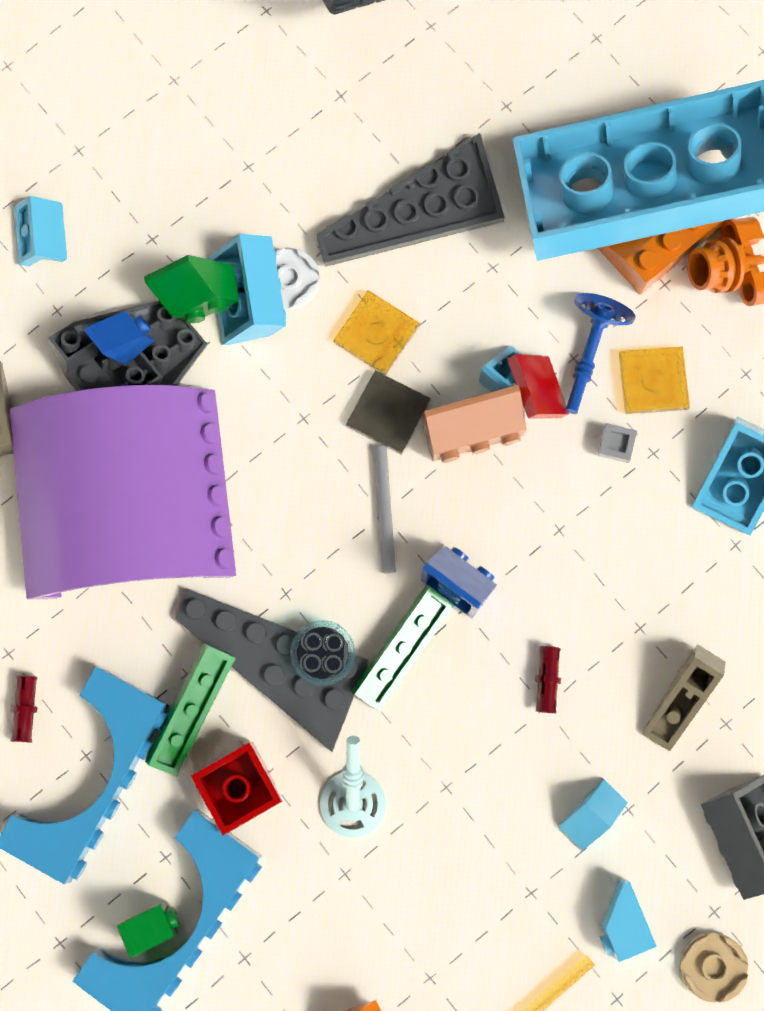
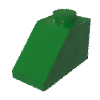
[117,901,180,958]

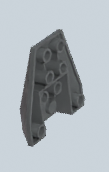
[47,301,208,391]

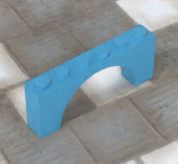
[0,666,169,885]
[72,809,263,1011]

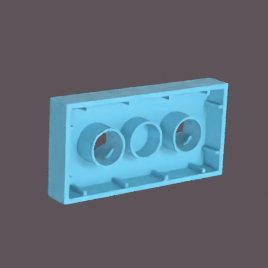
[512,80,764,261]

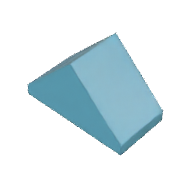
[479,346,521,392]
[558,779,628,851]

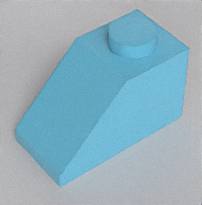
[600,878,657,962]

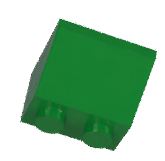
[144,255,239,323]

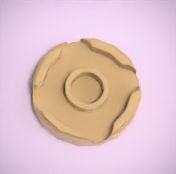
[679,932,749,1003]

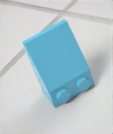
[692,416,764,536]

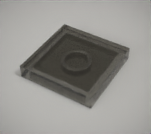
[346,370,431,455]

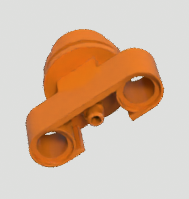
[687,217,764,306]

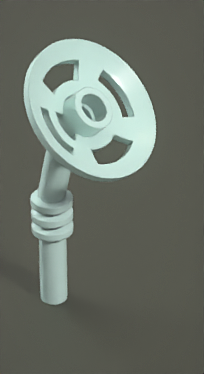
[320,735,386,838]

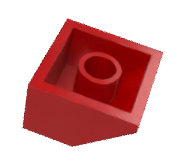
[191,742,283,836]

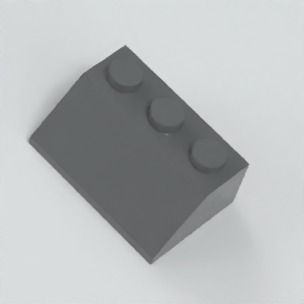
[701,775,764,900]

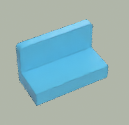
[14,196,67,267]

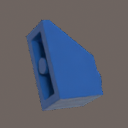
[84,311,155,365]

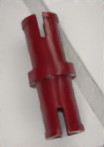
[535,646,561,714]
[10,676,38,743]

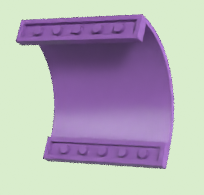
[10,385,236,600]

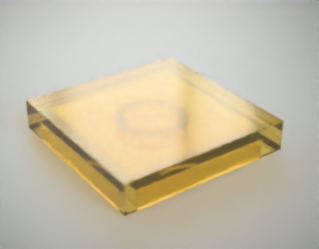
[333,290,420,376]
[619,346,690,415]

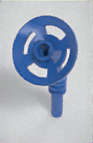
[565,293,636,414]

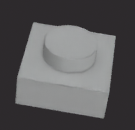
[597,423,637,463]

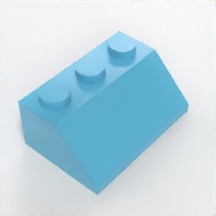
[209,233,286,345]

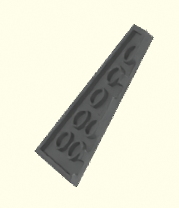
[316,133,505,267]
[176,589,369,752]

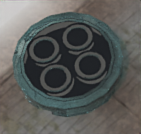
[290,620,356,687]

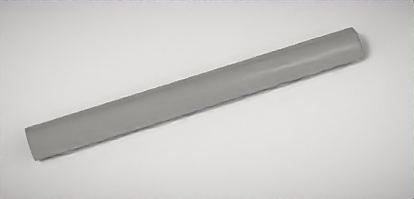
[374,446,396,574]

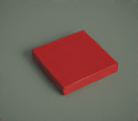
[508,354,569,419]

